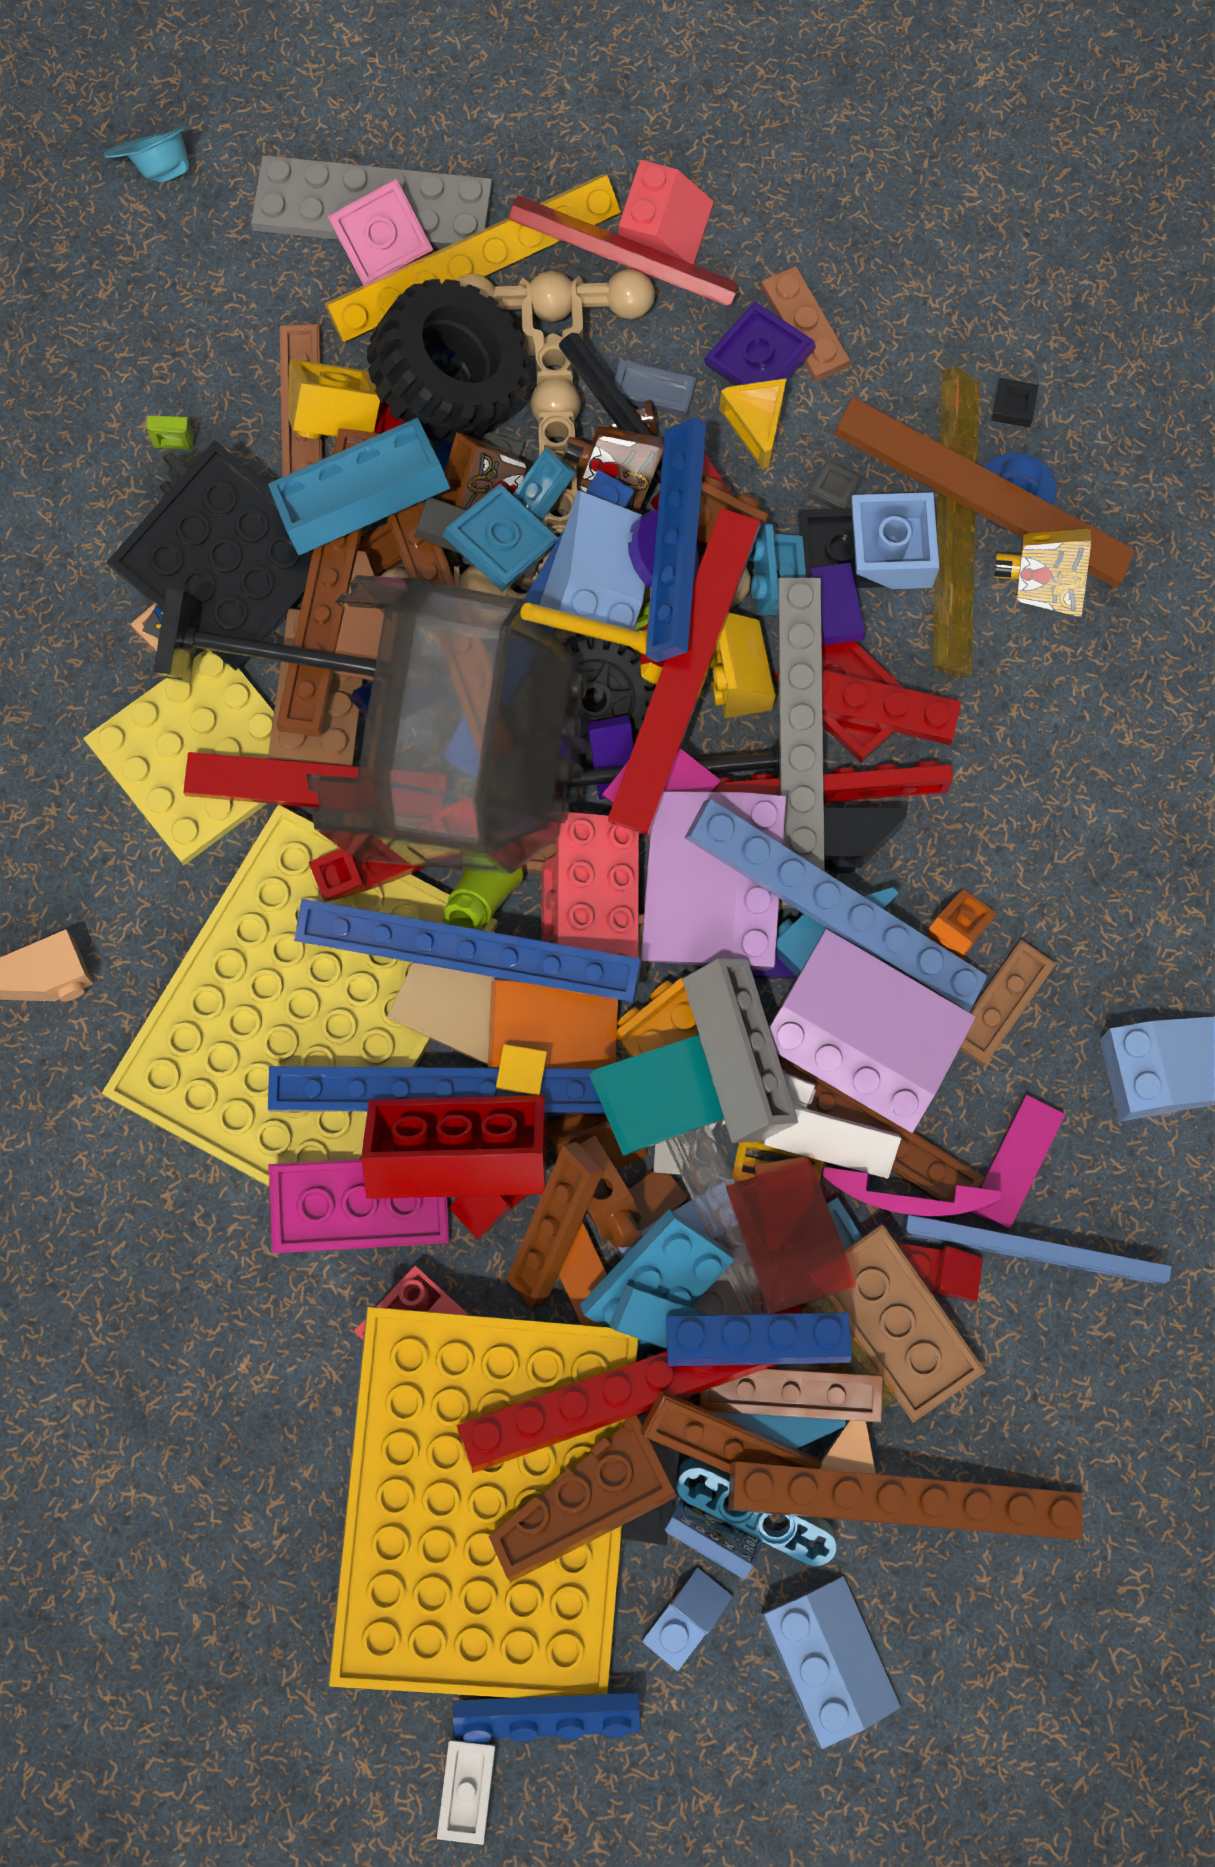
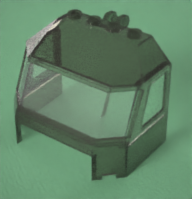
[306,575,587,874]

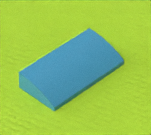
[268,418,450,556]

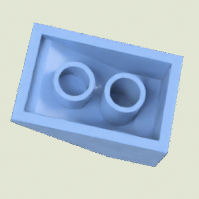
[540,491,645,630]
[1100,1017,1215,1122]

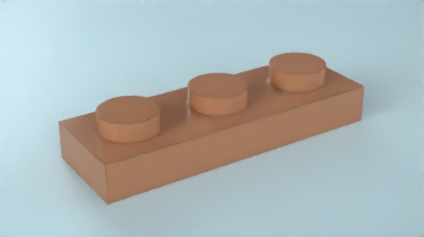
[760,266,851,383]

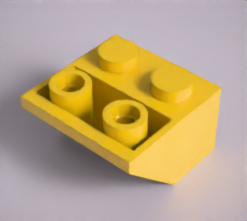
[709,613,775,718]

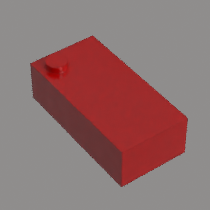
[361,1095,547,1199]

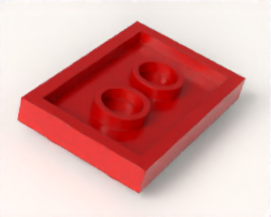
[774,635,903,763]

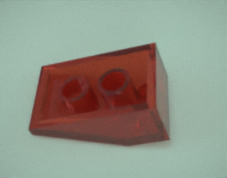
[725,1160,856,1314]

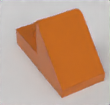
[926,889,997,959]

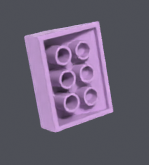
[641,792,786,971]
[769,929,976,1133]

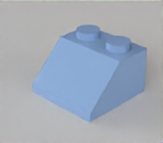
[851,492,939,589]

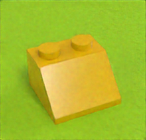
[288,359,380,439]

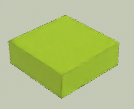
[146,416,194,449]

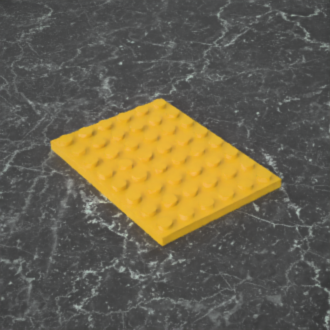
[328,1306,638,1698]

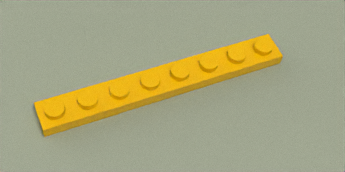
[324,174,621,342]

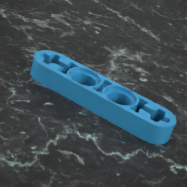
[676,1458,836,1566]

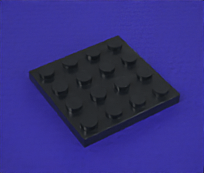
[107,440,313,671]

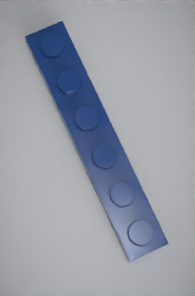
[645,417,706,662]

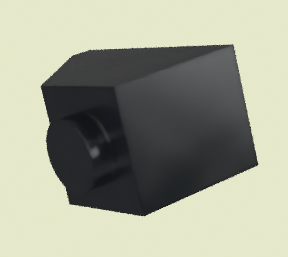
[824,808,907,874]

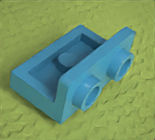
[749,523,806,616]

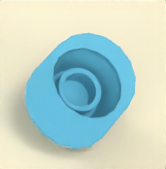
[103,125,189,182]

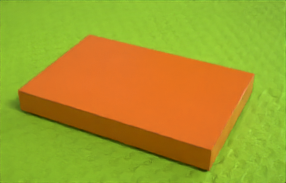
[488,980,618,1069]

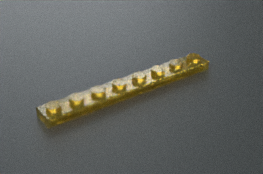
[932,366,980,679]

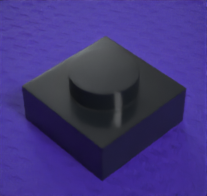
[991,378,1039,428]

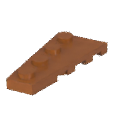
[488,1415,677,1583]

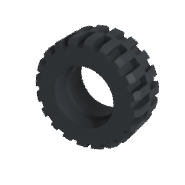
[367,279,529,443]

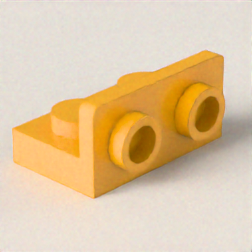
[616,978,697,1057]

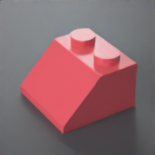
[618,160,714,265]

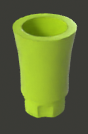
[443,845,523,930]

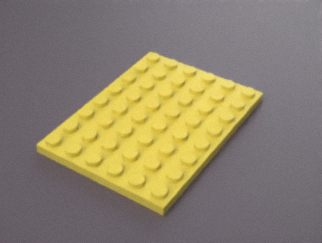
[101,804,498,1187]

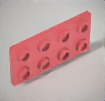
[541,812,639,958]

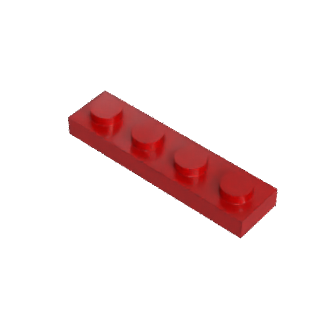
[822,670,961,745]

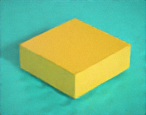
[496,1044,547,1096]

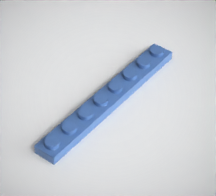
[684,799,987,1013]

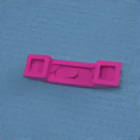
[823,1167,1001,1217]

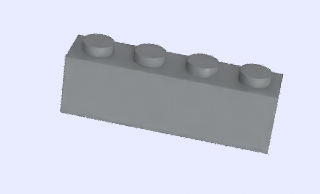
[683,958,799,1143]

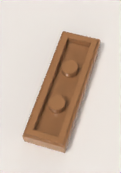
[959,940,1057,1066]

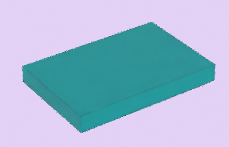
[589,1035,725,1156]

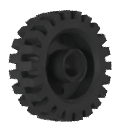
[530,635,655,761]

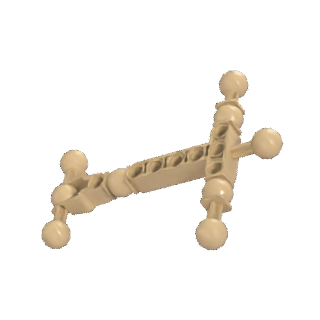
[377,268,752,665]

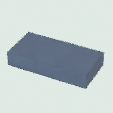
[614,360,696,418]

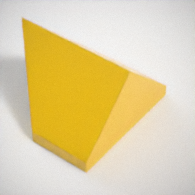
[719,378,786,470]

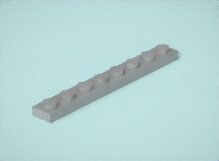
[777,578,824,908]

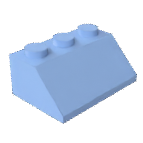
[761,1576,901,1749]

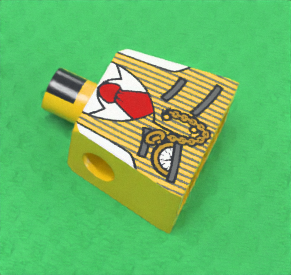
[994,529,1091,616]

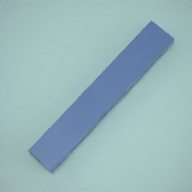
[901,1215,1172,1285]

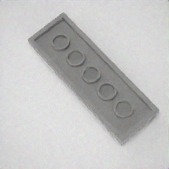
[251,155,492,250]

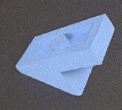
[642,1567,733,1671]

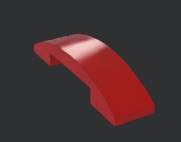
[308,796,482,902]

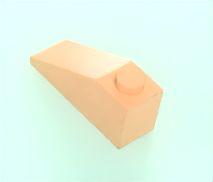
[0,929,93,1002]

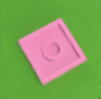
[328,179,434,285]

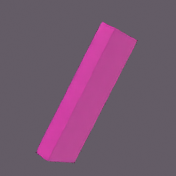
[972,1095,1065,1231]

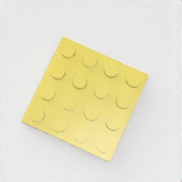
[83,649,274,866]

